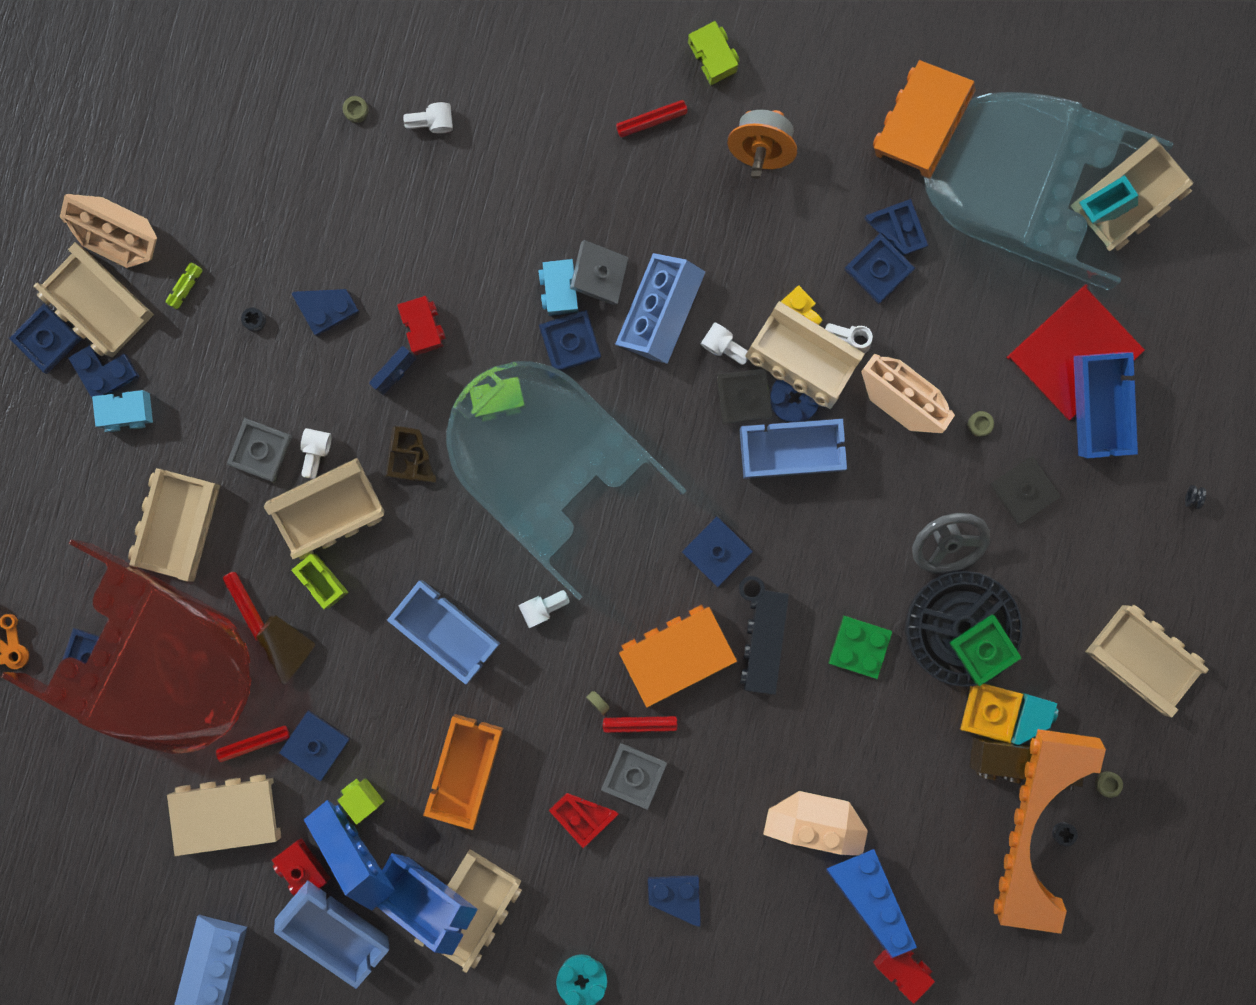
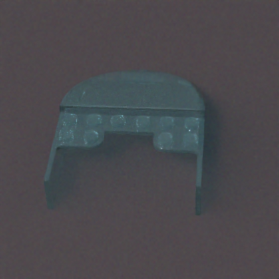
[924,92,1174,290]
[446,361,687,600]

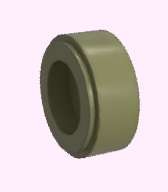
[343,96,369,123]
[967,411,994,437]
[586,691,610,715]
[1095,771,1123,798]

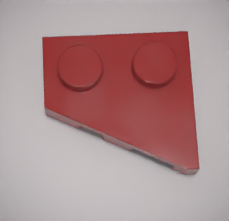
[548,793,618,848]

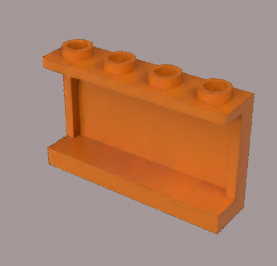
[873,60,975,179]
[619,605,737,708]

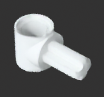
[404,102,453,133]
[701,323,748,365]
[825,323,873,353]
[301,428,332,479]
[518,590,570,628]

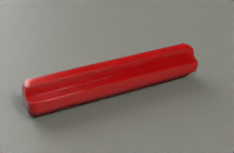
[616,100,687,137]
[223,572,264,641]
[603,716,677,733]
[216,726,290,762]

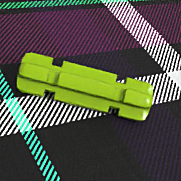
[166,263,202,309]

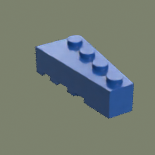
[304,800,395,911]
[827,849,917,959]

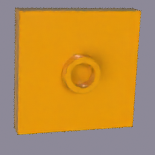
[960,684,1023,743]

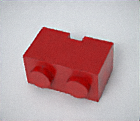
[397,296,446,356]
[873,950,935,1004]

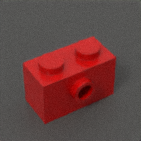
[272,838,331,896]

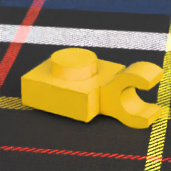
[781,286,822,325]

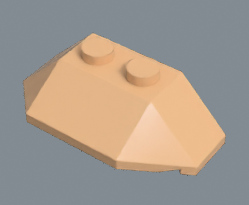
[60,194,157,268]
[861,354,955,433]
[763,791,868,855]

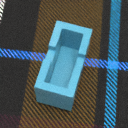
[539,259,578,316]
[92,390,153,432]

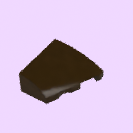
[385,426,436,483]
[256,615,316,685]

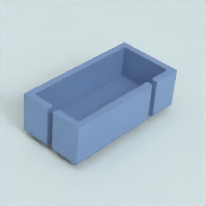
[740,419,847,479]
[387,580,501,684]
[274,880,389,989]

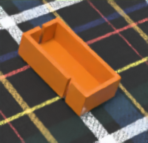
[423,714,504,830]

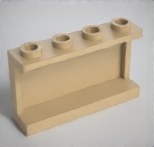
[1071,137,1193,251]
[34,243,154,358]
[745,301,865,409]
[264,458,384,560]
[128,468,221,581]
[1085,605,1209,717]
[167,775,281,856]
[414,849,522,973]

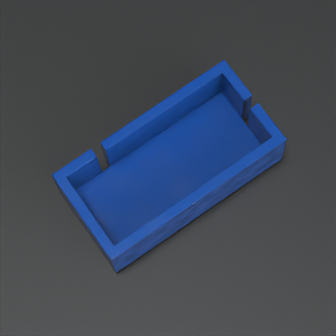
[1074,352,1138,458]
[377,853,478,955]

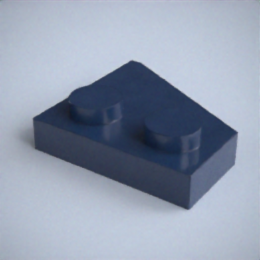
[864,199,928,256]
[291,289,359,336]
[648,875,700,926]

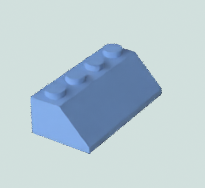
[615,253,705,364]
[175,915,247,1005]

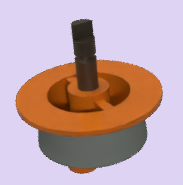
[727,110,797,179]

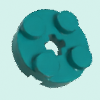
[556,954,607,1005]

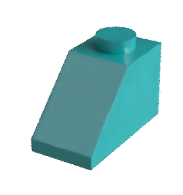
[1079,175,1139,224]
[1011,693,1058,745]

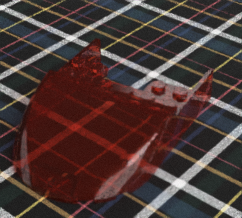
[1,539,251,754]

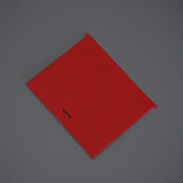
[1006,284,1145,421]

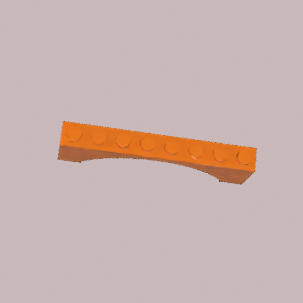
[994,729,1106,934]

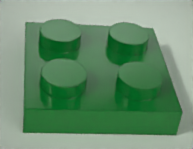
[828,615,892,679]
[950,615,1021,686]

